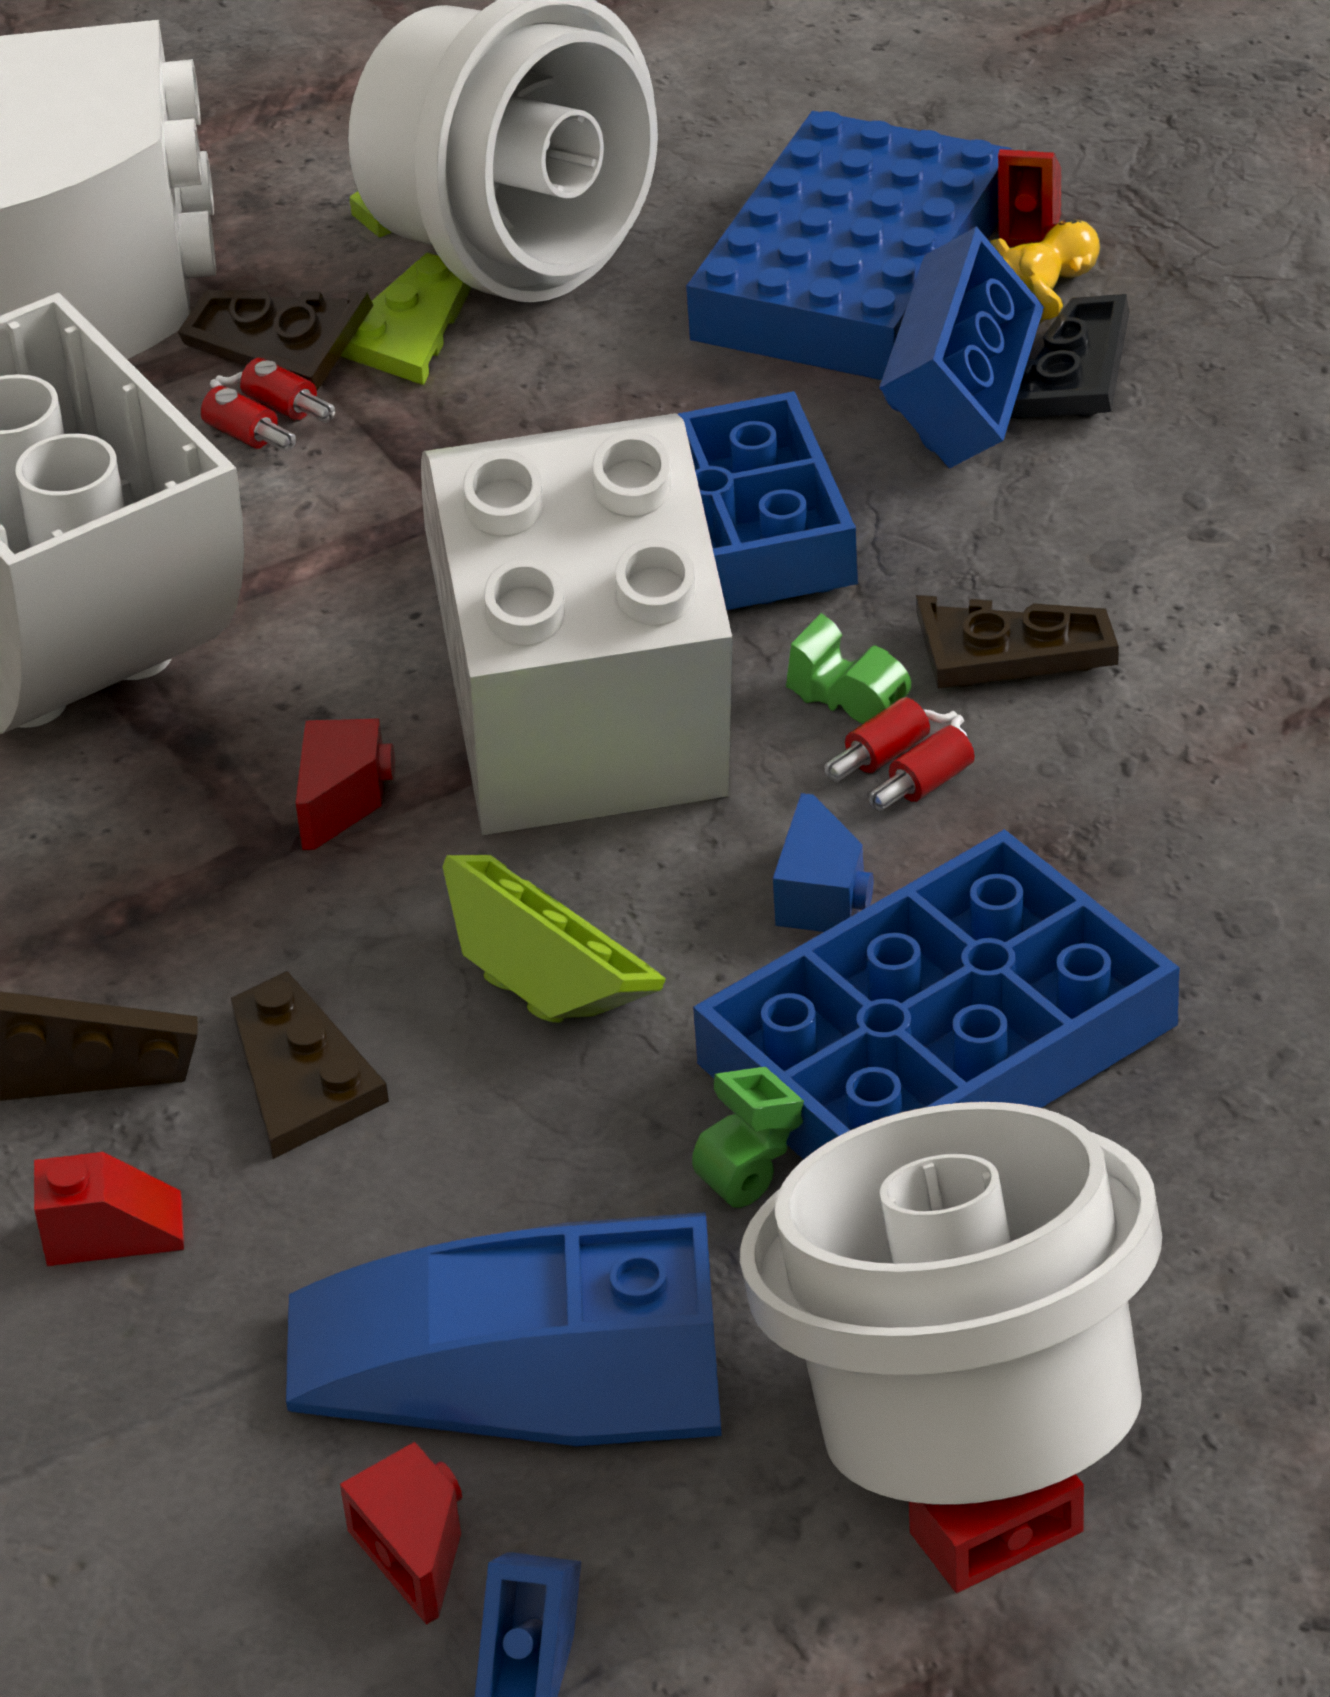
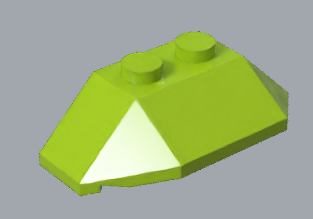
[442,855,666,1023]

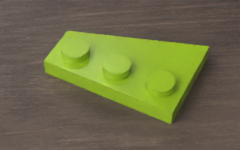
[341,252,472,385]

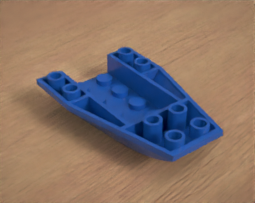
[286,1212,722,1446]

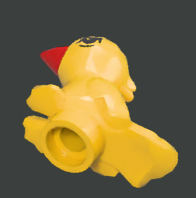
[990,219,1100,325]

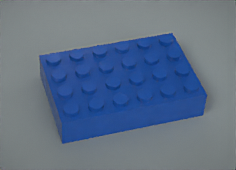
[686,111,1012,380]
[678,391,858,610]
[693,829,1180,1160]

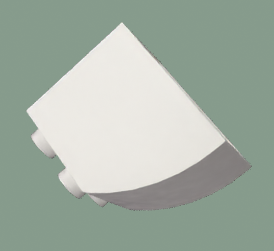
[0,20,216,359]
[0,292,244,734]
[421,413,732,835]

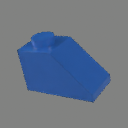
[773,793,874,932]
[475,1552,581,1697]

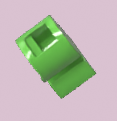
[786,613,911,724]
[692,1067,804,1208]

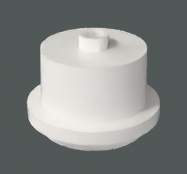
[348,0,658,302]
[740,1102,1162,1504]

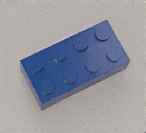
[879,227,1044,469]

